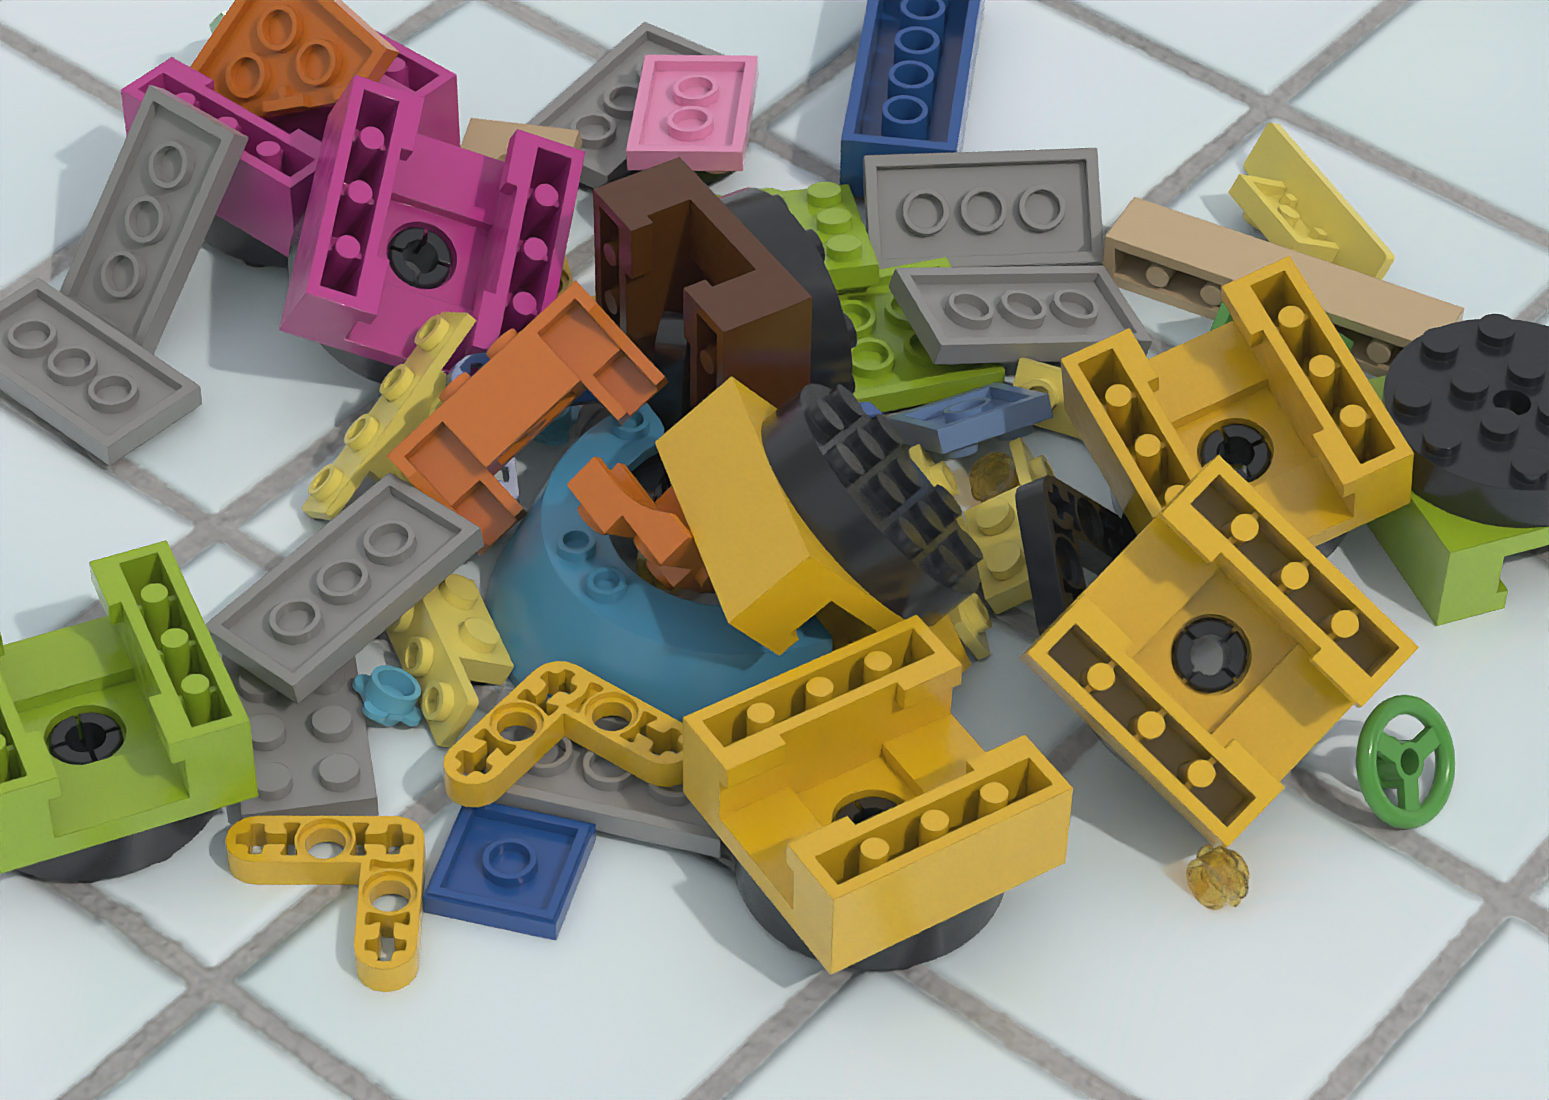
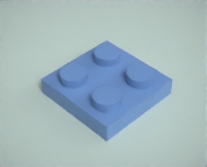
[887,382,1053,459]

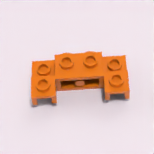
[387,281,668,556]
[566,456,716,594]

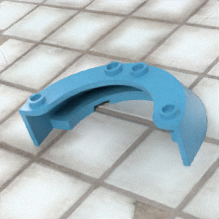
[486,403,833,723]

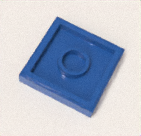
[423,803,596,941]

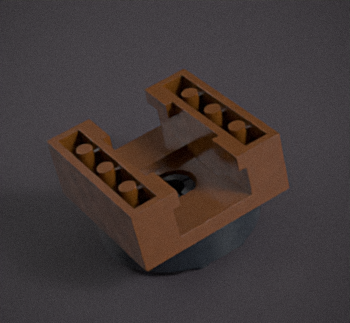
[593,157,857,411]

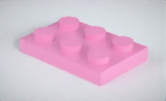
[626,55,759,174]

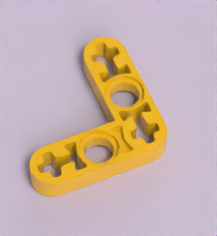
[443,661,683,807]
[225,816,426,992]

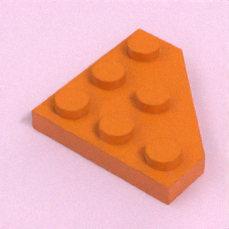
[190,0,399,119]

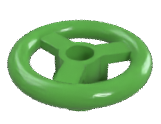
[1355,695,1455,829]

